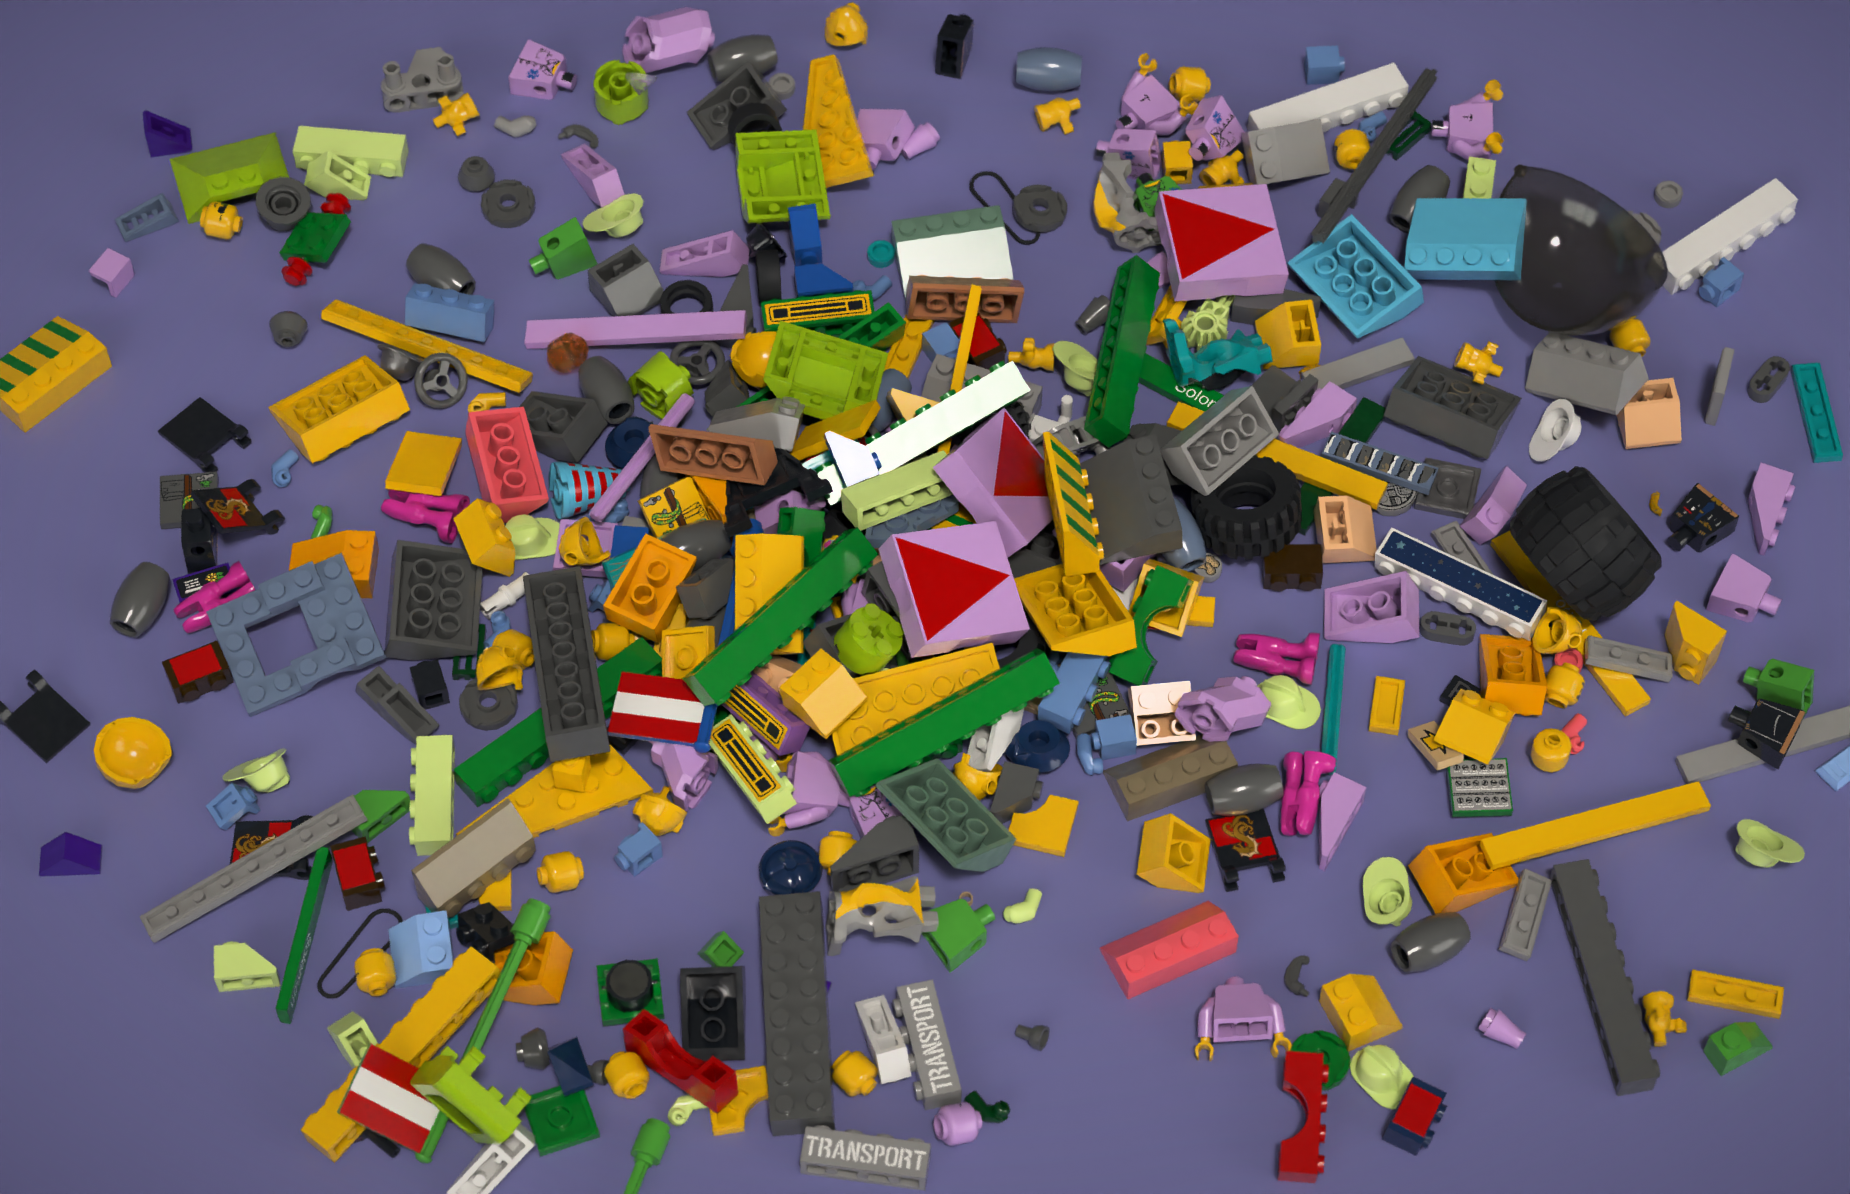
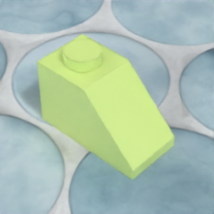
[304,151,371,200]
[214,941,280,992]
[327,1011,378,1068]

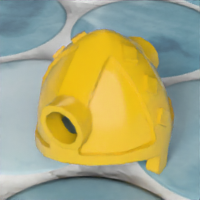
[825,3,868,46]
[559,517,611,566]
[1533,607,1582,654]
[476,646,523,690]
[953,753,1003,801]
[633,785,687,836]

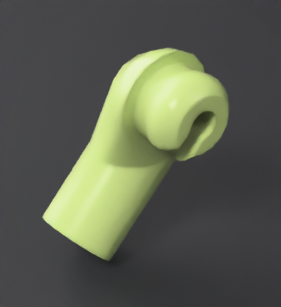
[1003,888,1042,924]
[668,1095,708,1126]

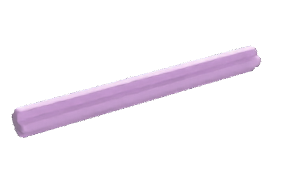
[589,393,695,523]

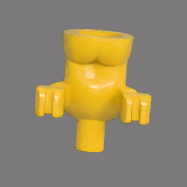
[433,92,480,137]
[1034,98,1081,135]
[1199,150,1245,186]
[1008,338,1055,371]
[1454,341,1503,385]
[1642,991,1687,1047]

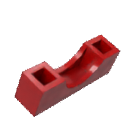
[623,1009,738,1114]
[1277,1051,1329,1184]

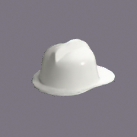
[1529,399,1582,462]

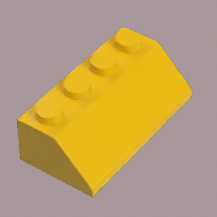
[735,533,804,655]

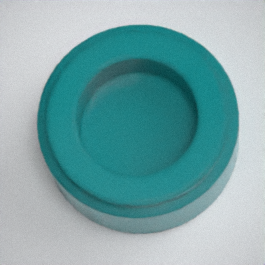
[867,240,895,268]

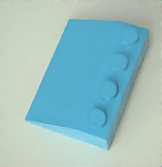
[1404,198,1527,280]
[1287,214,1424,339]

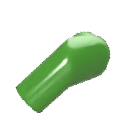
[310,505,333,539]

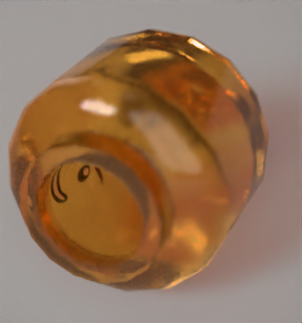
[547,332,588,373]

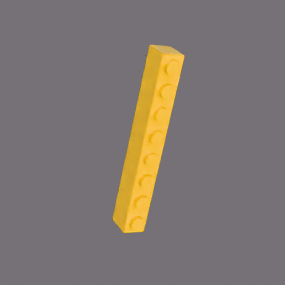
[300,946,500,1163]

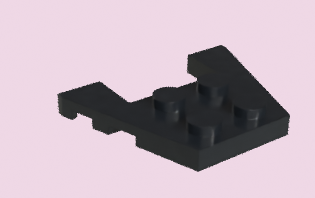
[724,448,833,538]

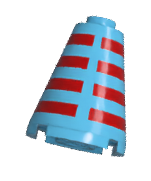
[549,461,630,519]

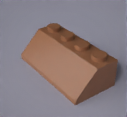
[906,275,1024,323]
[648,424,778,485]

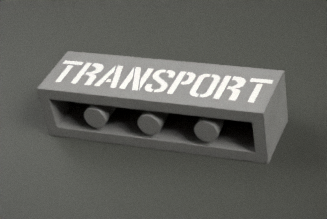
[892,979,962,1110]
[800,1125,931,1191]

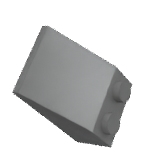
[1241,119,1330,185]
[708,397,805,451]

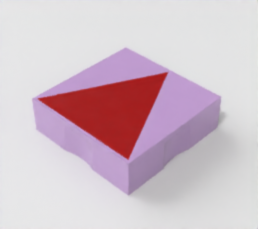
[1154,184,1289,301]
[933,408,1053,558]
[879,521,1030,658]

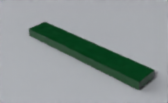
[1299,397,1386,535]

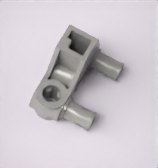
[381,47,464,112]
[1032,416,1112,458]

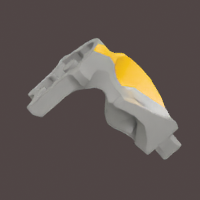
[1093,152,1162,253]
[825,876,939,956]

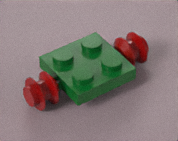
[279,193,351,286]

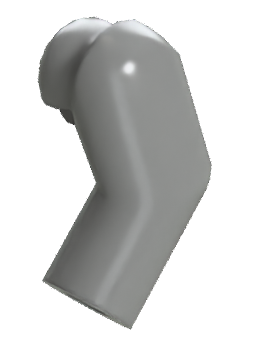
[494,116,536,137]

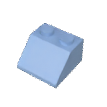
[388,910,454,989]

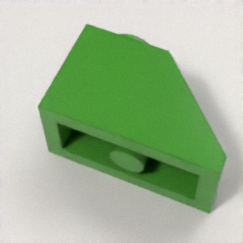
[351,790,410,844]
[1703,1022,1773,1076]

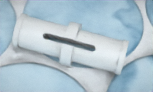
[480,572,529,619]

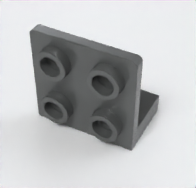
[1251,365,1319,433]

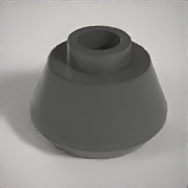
[458,156,495,192]
[269,311,308,347]
[515,1027,549,1070]

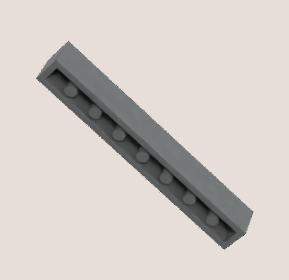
[1550,859,1660,1096]

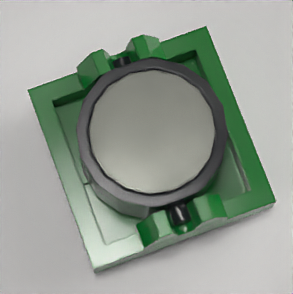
[597,958,664,1026]

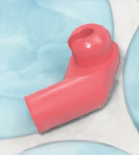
[1561,713,1587,754]

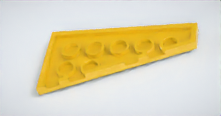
[803,54,874,188]
[832,642,999,755]
[456,744,653,838]

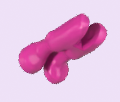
[381,489,470,544]
[174,561,255,633]
[1233,632,1320,685]
[1281,751,1336,836]

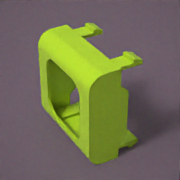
[410,1046,532,1144]

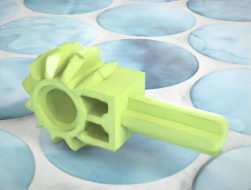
[1181,295,1235,351]

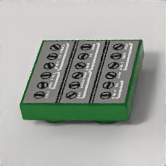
[1447,758,1513,817]

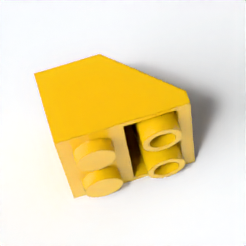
[1255,300,1321,369]

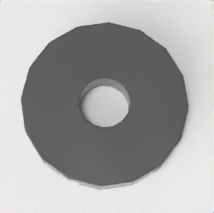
[481,179,536,228]
[1013,184,1067,232]
[459,678,518,731]

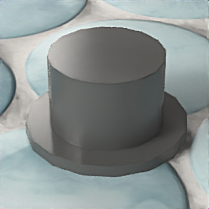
[256,177,311,231]

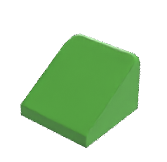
[697,931,745,967]

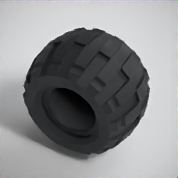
[1510,466,1662,621]

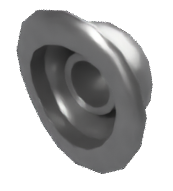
[377,344,424,381]

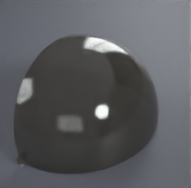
[1494,164,1668,336]

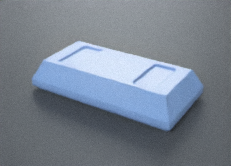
[1815,744,1850,791]

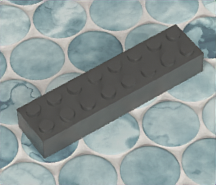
[523,566,610,762]
[759,891,835,1136]

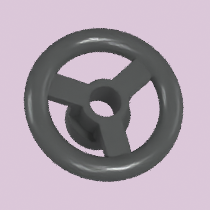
[669,340,725,385]
[414,353,468,409]

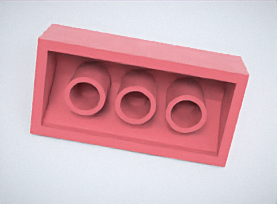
[465,407,549,523]
[1100,901,1239,1000]

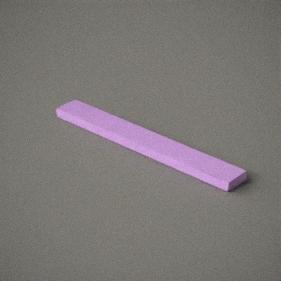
[524,310,747,349]

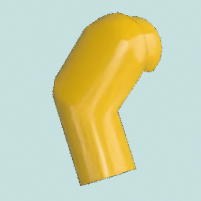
[468,392,506,413]

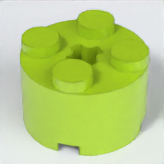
[593,60,649,125]
[628,351,694,419]
[834,603,904,675]

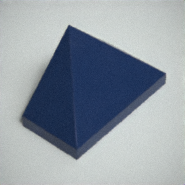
[547,1037,594,1096]

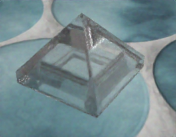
[625,72,657,95]

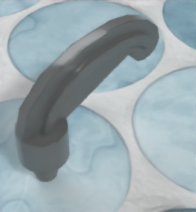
[558,124,599,149]
[1285,955,1310,997]

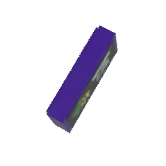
[172,562,237,603]

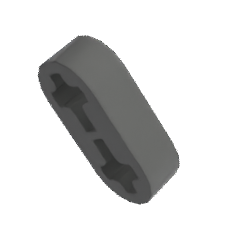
[1748,356,1790,403]
[1419,611,1476,646]

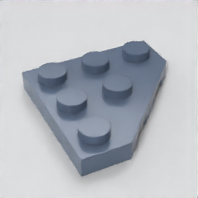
[865,495,960,548]

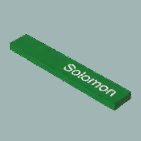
[1139,353,1224,411]
[276,847,333,1024]

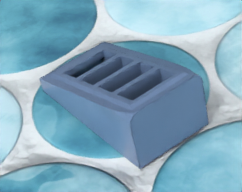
[115,193,179,242]

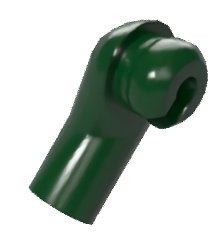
[964,1091,1010,1123]

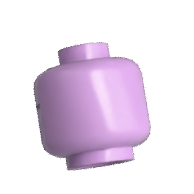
[933,1102,982,1146]

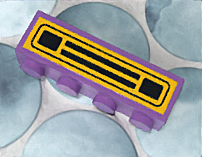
[721,670,810,756]

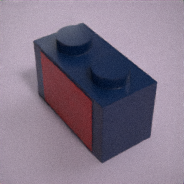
[1382,1076,1447,1156]

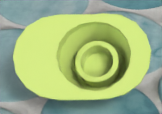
[582,193,643,238]
[1052,341,1098,396]
[505,514,560,560]
[1257,675,1321,730]
[222,748,290,793]
[1735,819,1805,868]
[1363,857,1412,926]
[1350,1045,1414,1109]

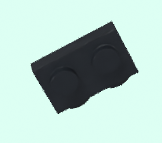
[456,902,515,964]

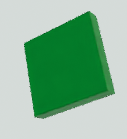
[524,1086,600,1157]

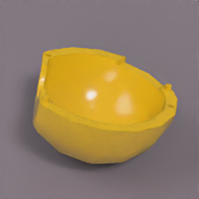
[730,331,777,389]
[93,717,172,789]

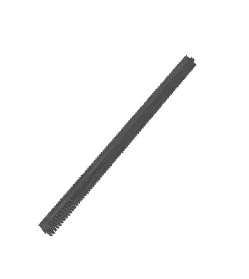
[1311,68,1438,243]

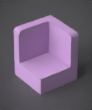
[89,248,135,298]

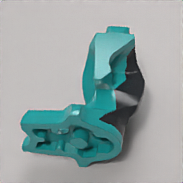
[1163,318,1273,391]

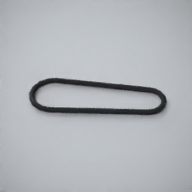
[969,171,1040,245]
[317,908,403,999]

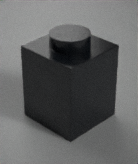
[409,659,450,710]

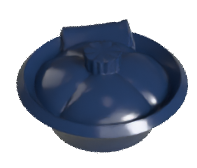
[605,417,653,469]
[1005,720,1070,773]
[759,840,823,895]

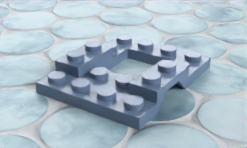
[206,553,387,717]

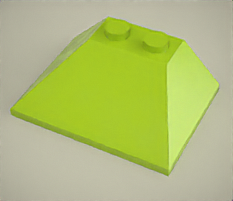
[735,130,830,223]
[170,132,289,224]
[763,321,888,420]

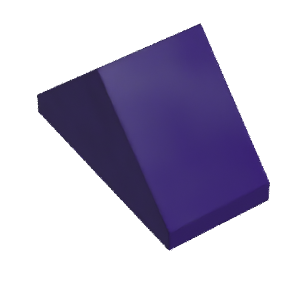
[142,110,192,158]
[39,832,102,877]

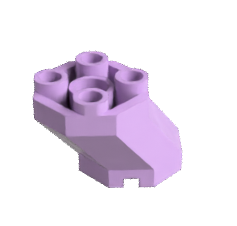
[622,7,715,73]
[1174,676,1271,742]
[649,741,718,811]

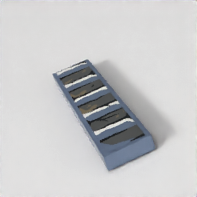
[1321,432,1439,495]

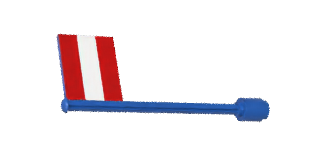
[608,518,764,753]

